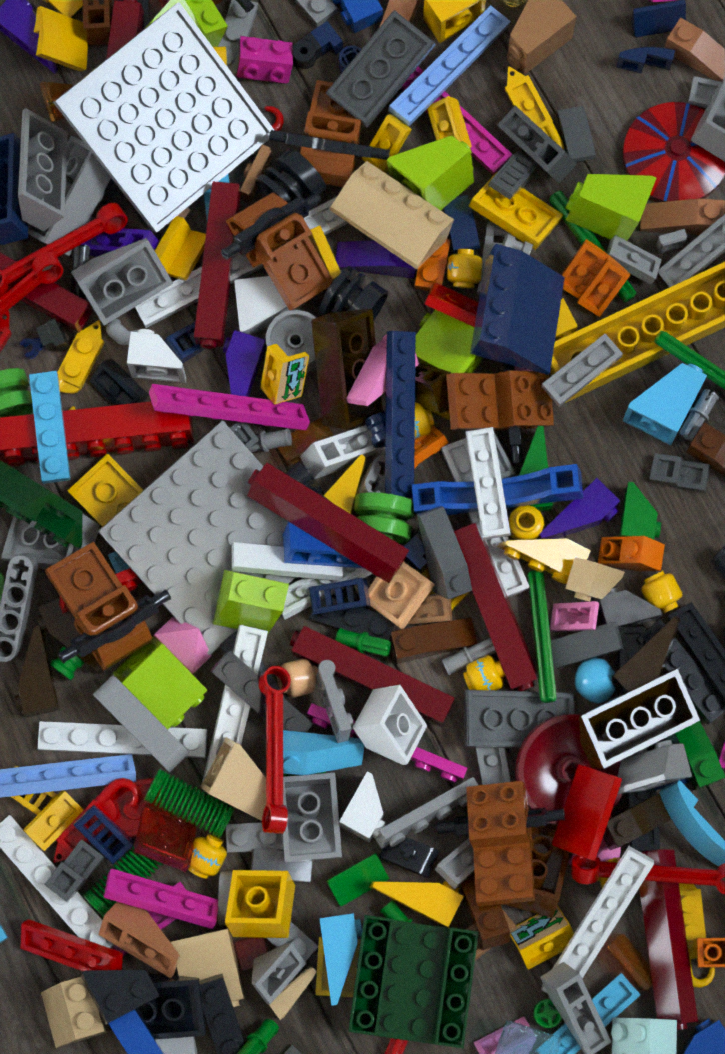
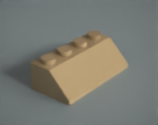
[330,161,454,269]

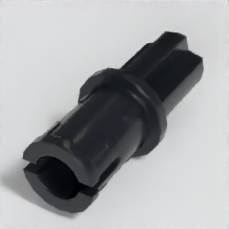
[69,244,90,299]

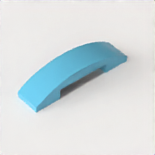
[659,780,725,866]

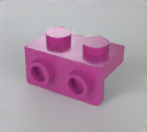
[237,36,293,84]

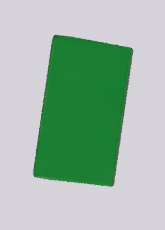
[326,853,389,907]

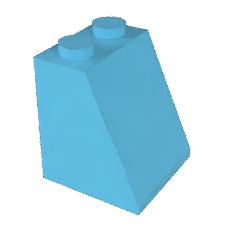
[623,363,707,445]

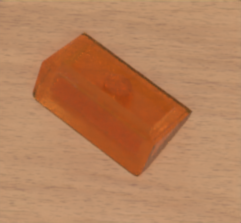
[277,417,334,466]
[607,934,653,991]

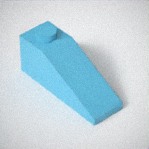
[283,730,364,775]
[320,913,362,1006]

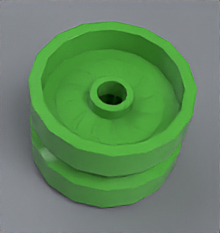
[0,368,33,418]
[354,492,414,544]

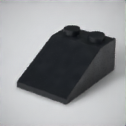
[136,974,206,1040]

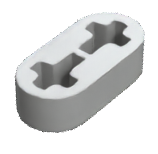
[359,455,385,493]
[218,871,233,926]

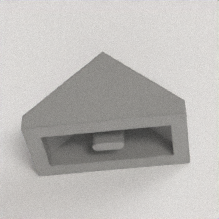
[252,942,306,1005]

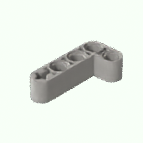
[0,553,38,662]
[93,675,190,772]

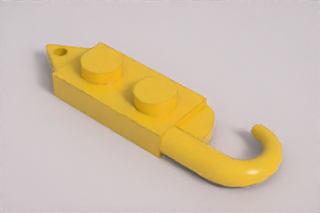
[505,66,564,150]
[57,320,104,410]
[679,883,715,988]

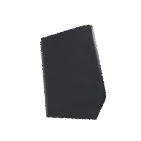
[88,359,149,405]

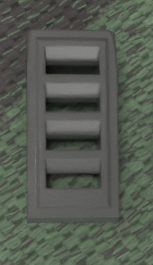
[488,151,538,199]

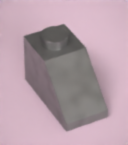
[597,588,662,628]

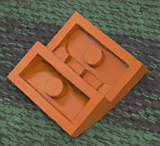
[561,239,630,317]

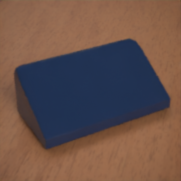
[631,0,686,37]

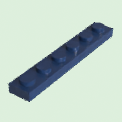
[385,331,416,498]

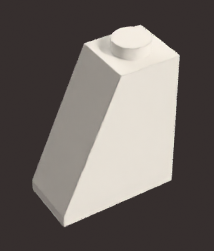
[234,276,302,335]

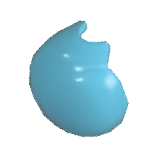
[574,658,615,704]

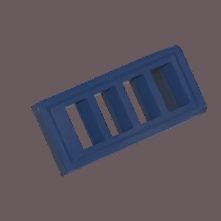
[164,321,225,363]
[308,578,370,615]
[73,805,133,864]

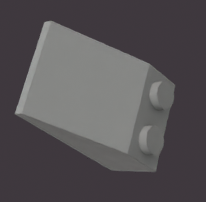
[691,76,725,161]
[71,238,173,325]
[1,514,100,570]
[283,773,342,863]

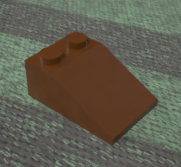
[504,823,570,918]

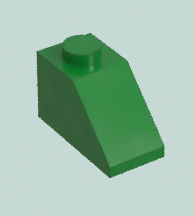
[619,482,661,540]

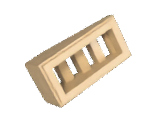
[269,966,317,1020]

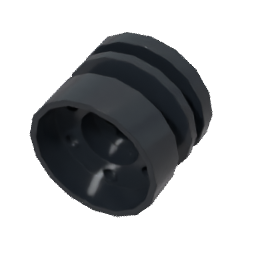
[255,148,327,203]
[319,266,389,320]

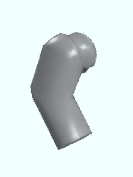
[106,318,138,345]

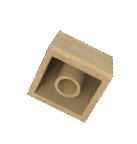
[200,737,266,821]
[171,929,245,1013]
[41,977,111,1048]

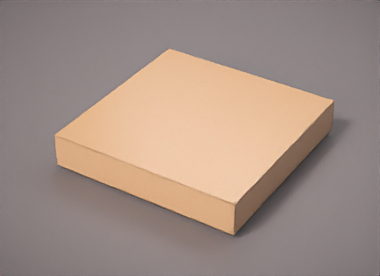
[368,562,435,629]

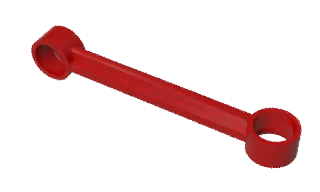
[0,203,128,297]
[0,252,63,316]
[259,666,291,834]
[571,854,725,895]

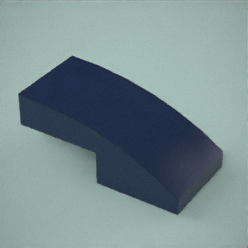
[616,47,675,74]
[443,195,480,253]

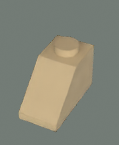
[565,557,624,602]

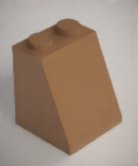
[507,0,577,75]

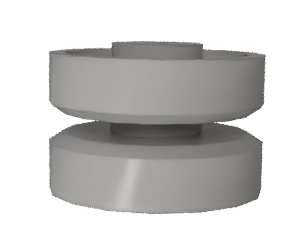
[265,310,316,376]

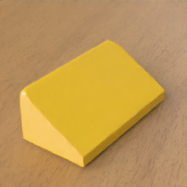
[427,96,472,148]

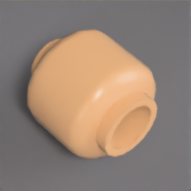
[276,659,318,698]

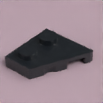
[80,970,159,1025]

